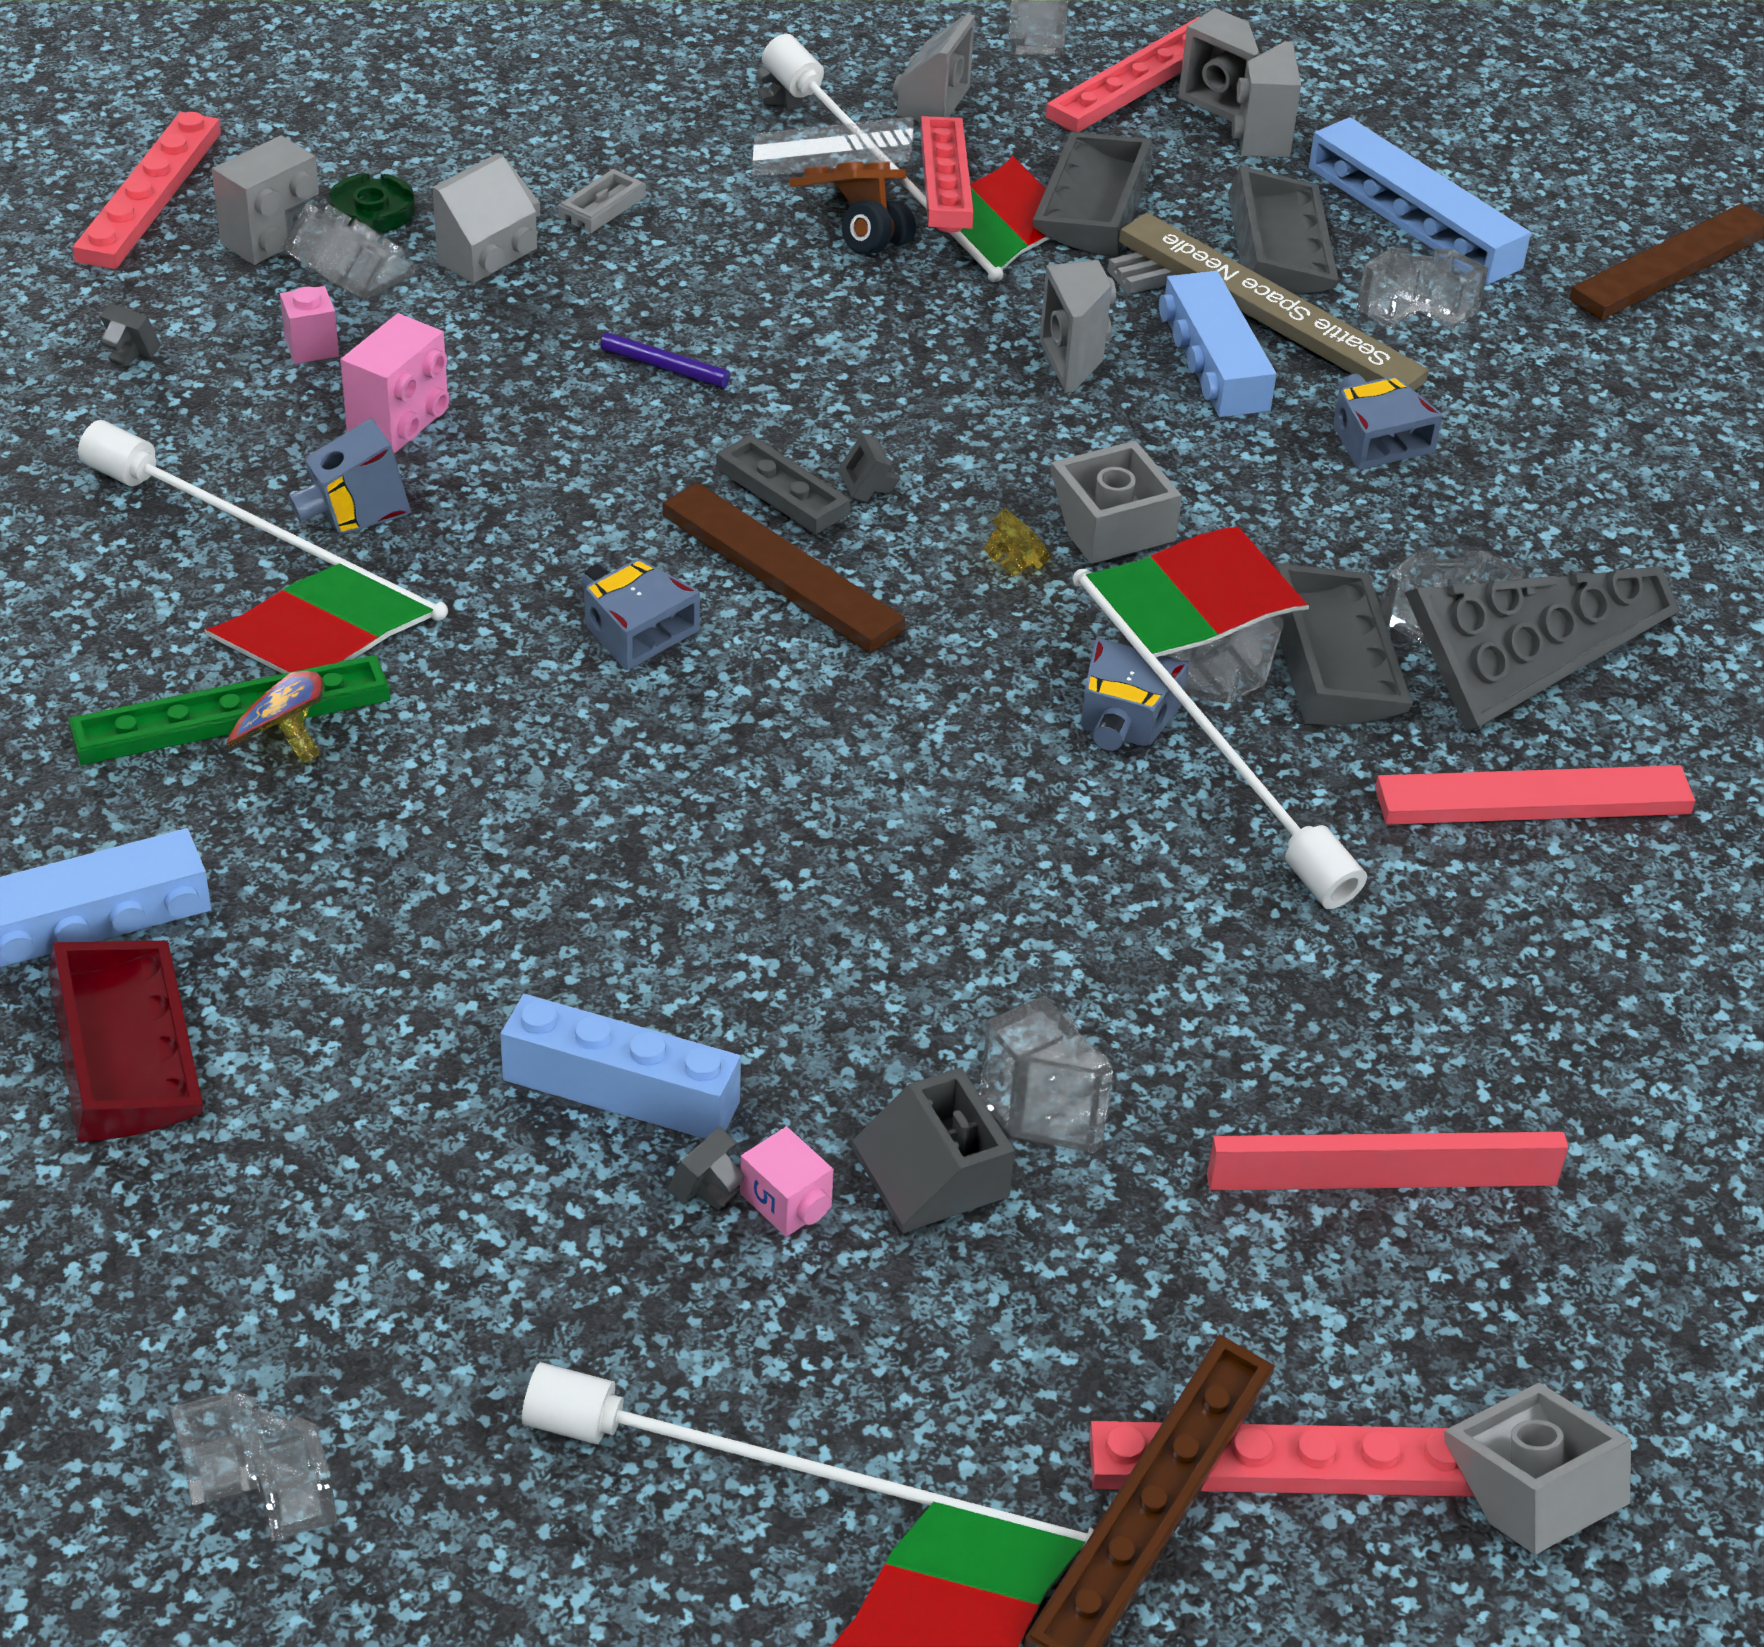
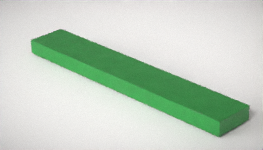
[68,655,390,766]

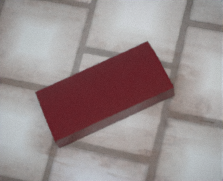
[48,940,203,1142]

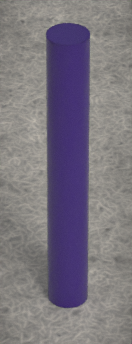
[600,332,730,388]

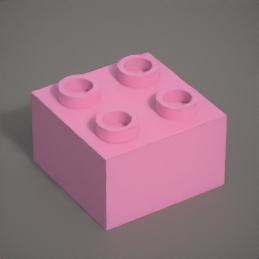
[340,313,449,454]

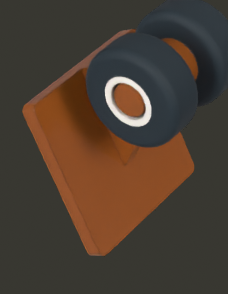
[789,162,916,254]

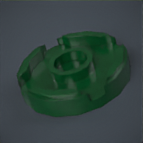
[328,173,415,234]

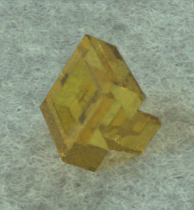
[984,508,1051,576]

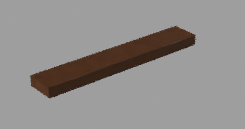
[1569,203,1764,320]
[663,482,905,653]
[1023,1334,1275,1647]

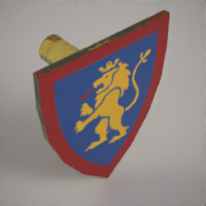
[226,671,325,763]

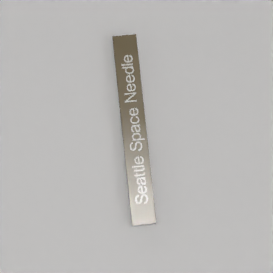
[1119,212,1429,391]

